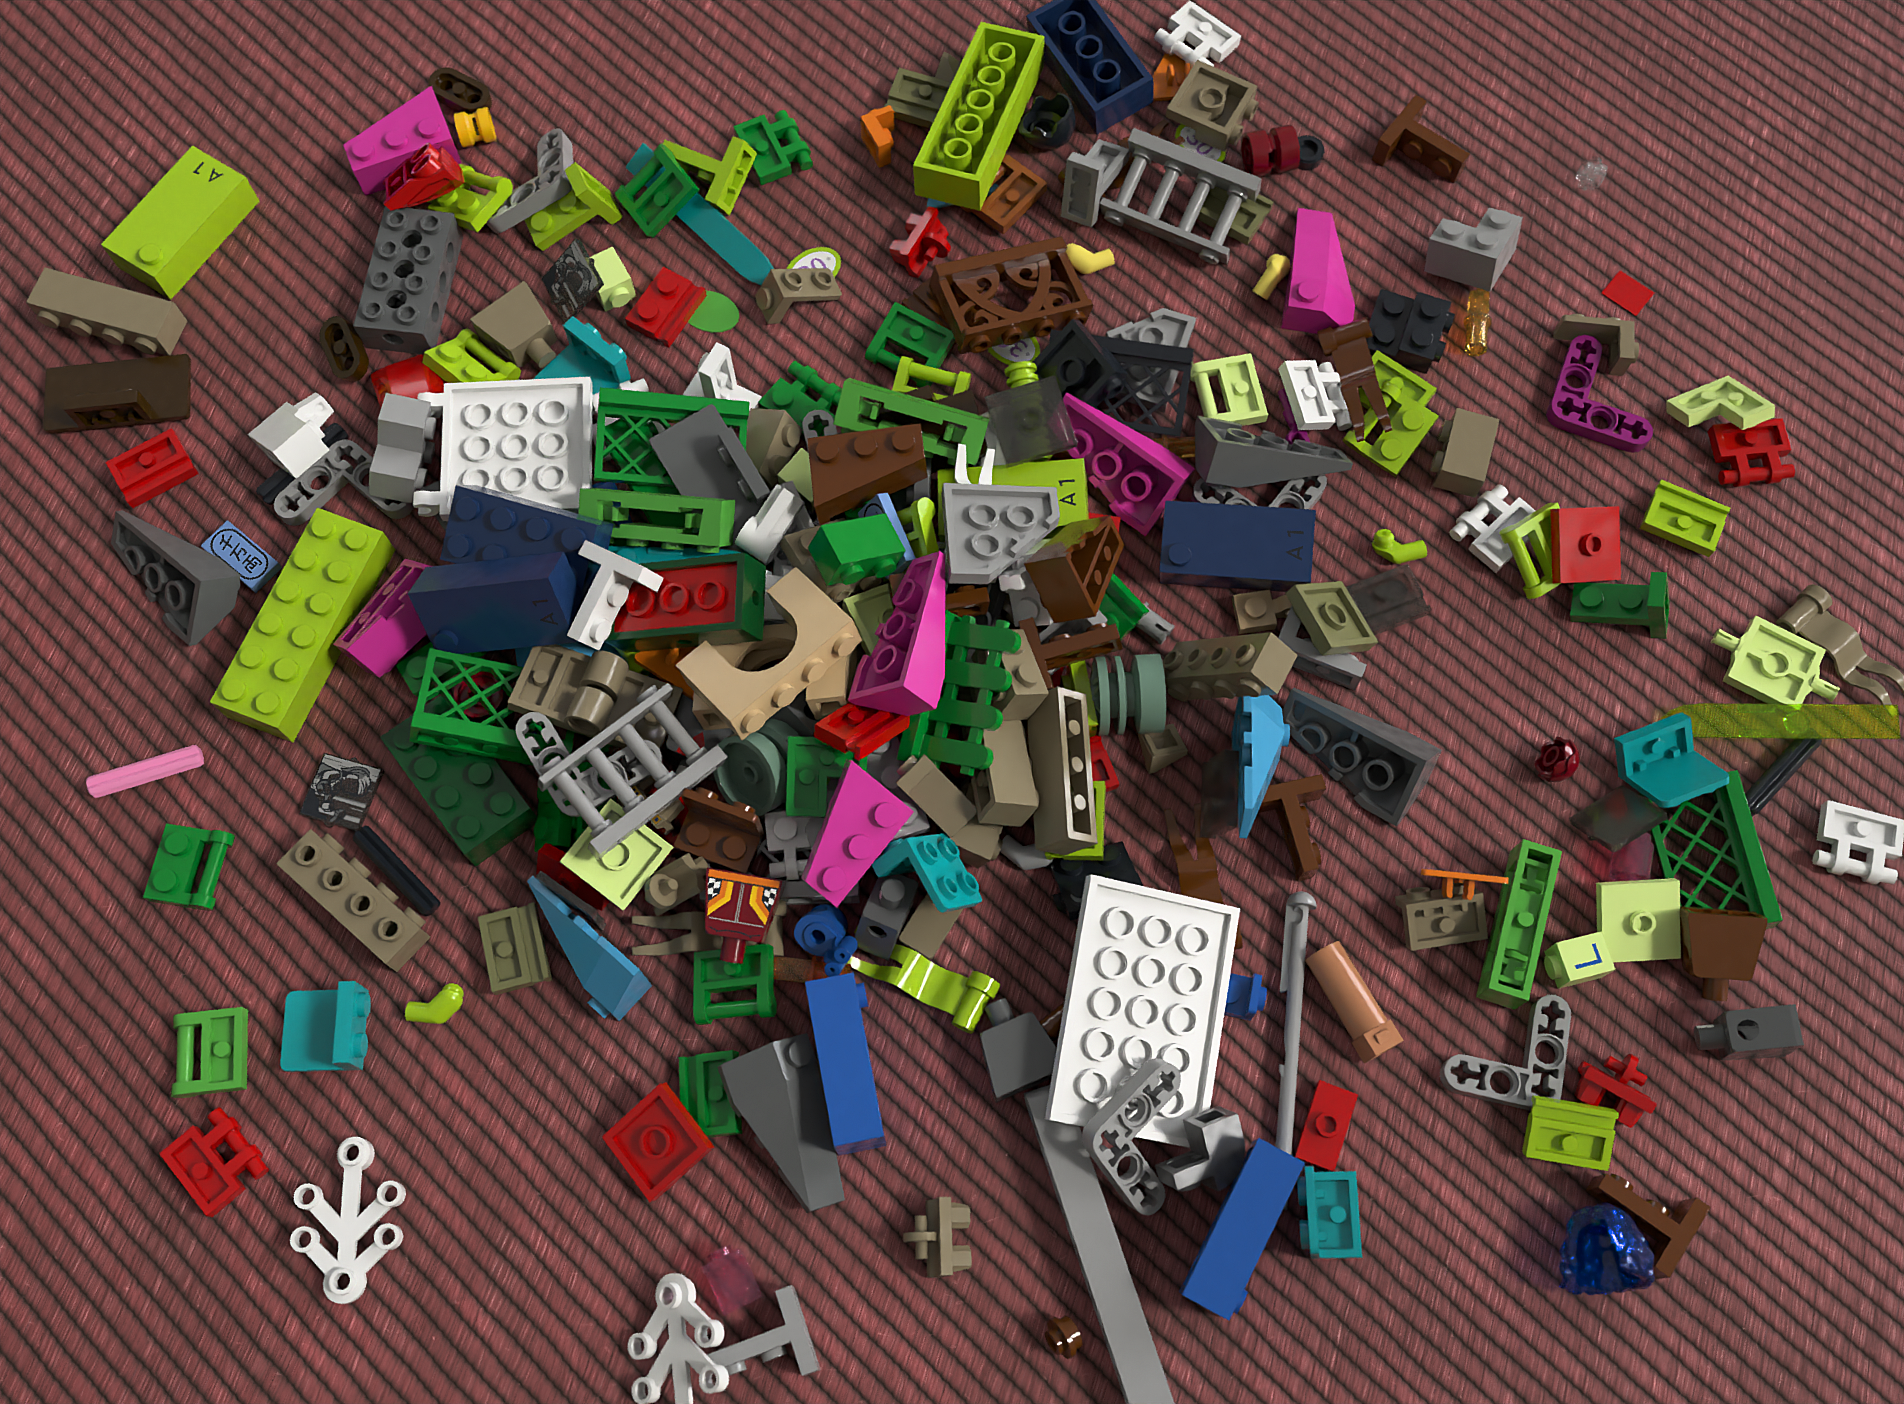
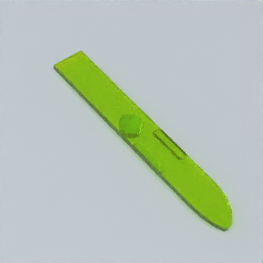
[1659,703,1900,740]

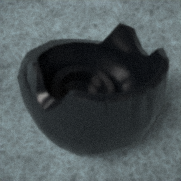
[1018,93,1076,149]

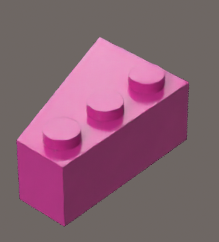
[343,86,462,196]
[333,558,433,678]
[801,759,914,907]

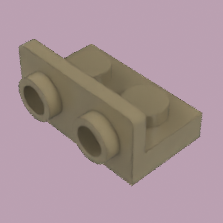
[1395,881,1488,951]

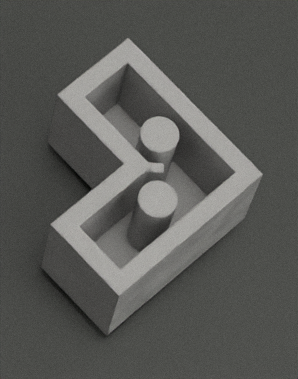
[1424,207,1523,292]
[369,393,436,504]

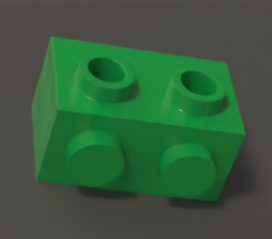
[807,513,906,586]

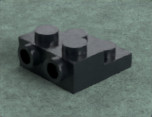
[1366,289,1455,374]
[1032,319,1128,411]

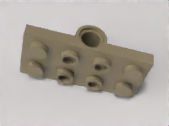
[508,644,683,754]

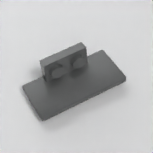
[649,404,788,555]

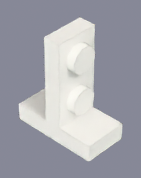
[683,342,762,411]
[567,540,664,650]

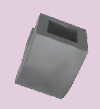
[1155,1106,1245,1191]

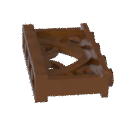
[929,236,1094,354]

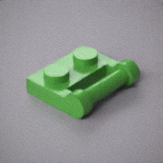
[171,1007,248,1098]

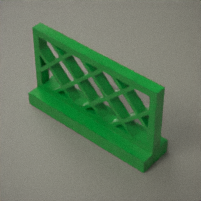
[594,387,750,488]
[409,648,575,766]
[1639,770,1783,929]

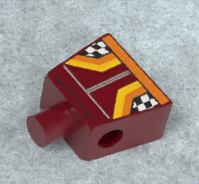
[705,867,786,964]

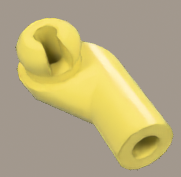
[1066,243,1115,275]
[1252,254,1291,300]

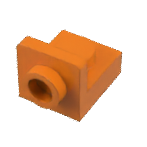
[861,105,894,168]

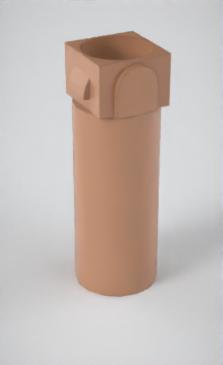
[1305,941,1404,1064]

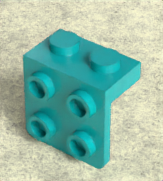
[533,316,631,416]
[1614,712,1729,808]
[872,833,982,913]
[280,981,371,1072]
[1297,1166,1362,1259]

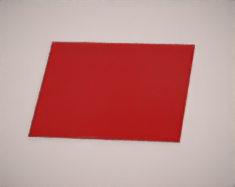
[1601,270,1654,316]

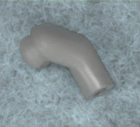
[1000,834,1054,870]

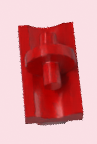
[889,206,951,278]
[1574,1053,1657,1128]

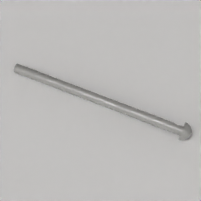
[1275,891,1317,1210]

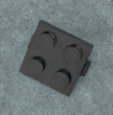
[1049,841,1143,921]

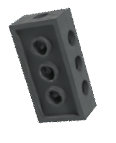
[353,206,463,354]

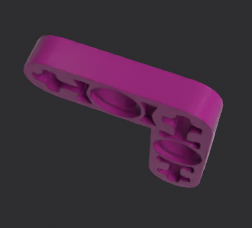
[1546,335,1653,453]

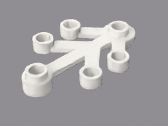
[290,1137,406,1304]
[628,1273,729,1404]

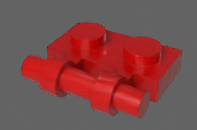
[1707,418,1795,487]
[159,1107,269,1218]

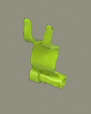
[847,926,1000,1034]

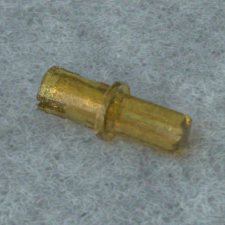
[1463,288,1492,356]

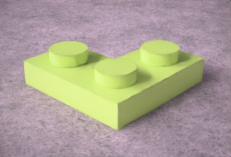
[1666,376,1775,430]

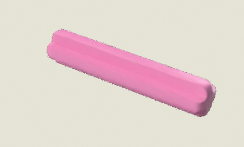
[86,745,204,798]

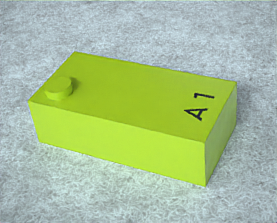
[101,145,259,300]
[938,458,1089,542]

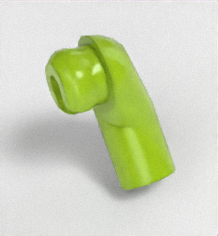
[1372,529,1427,564]
[405,983,464,1024]

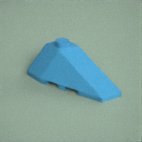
[1231,695,1290,838]
[527,876,652,1021]

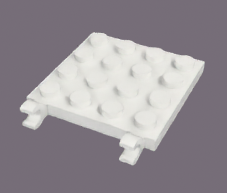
[413,377,592,521]

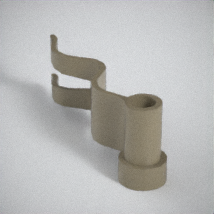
[1776,584,1904,718]
[632,900,787,958]

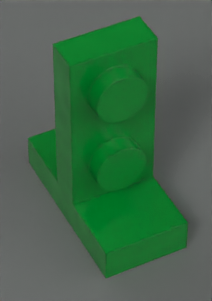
[1570,572,1670,639]

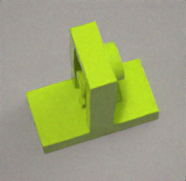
[663,136,757,216]
[525,162,623,251]

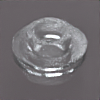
[1576,156,1608,191]

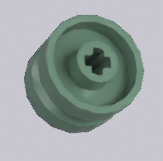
[713,718,800,816]

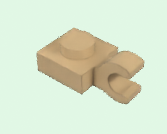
[1232,590,1292,634]

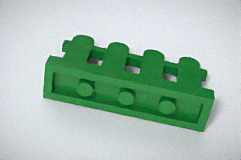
[896,610,1021,776]

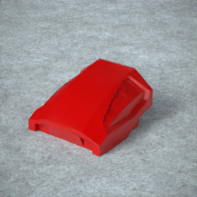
[383,142,465,211]
[370,354,447,418]

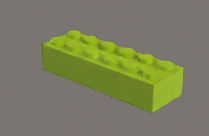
[913,22,1044,211]
[210,508,395,743]

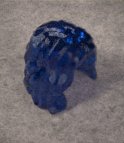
[1558,1203,1655,1295]

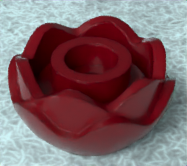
[1534,737,1580,782]

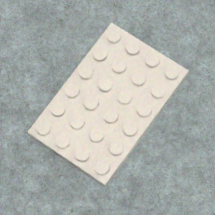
[1045,875,1240,1148]

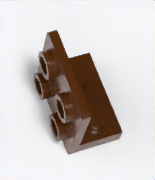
[673,787,765,874]

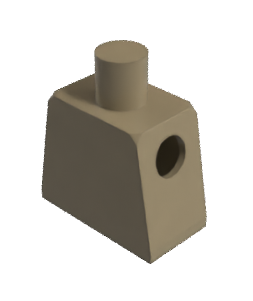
[470,281,557,368]

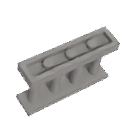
[1100,128,1261,265]
[537,683,727,861]

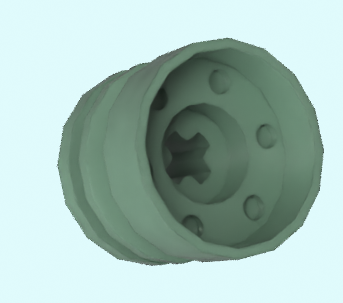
[1089,654,1166,736]

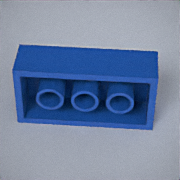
[805,972,887,1156]
[1179,1138,1305,1321]

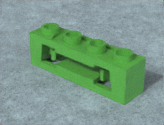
[833,378,990,468]
[579,488,735,553]
[1476,839,1562,1010]

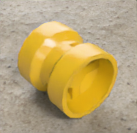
[454,107,497,148]

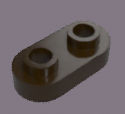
[428,67,492,114]
[319,316,369,382]

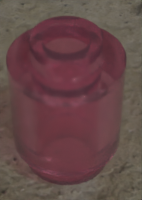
[1609,829,1654,882]

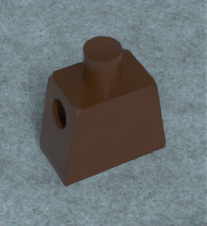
[1680,906,1768,1001]

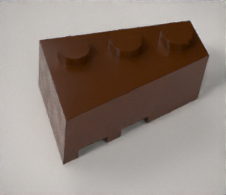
[807,423,928,526]
[1023,515,1124,623]

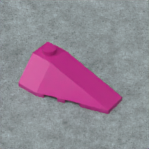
[1281,208,1355,334]
[1047,393,1195,536]
[848,551,945,716]

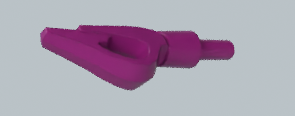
[1277,389,1310,445]

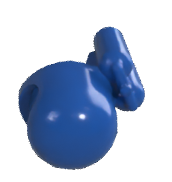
[794,904,858,977]

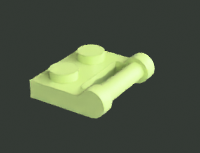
[1190,353,1268,426]

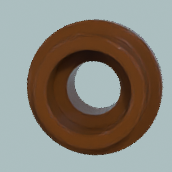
[1045,1315,1083,1359]

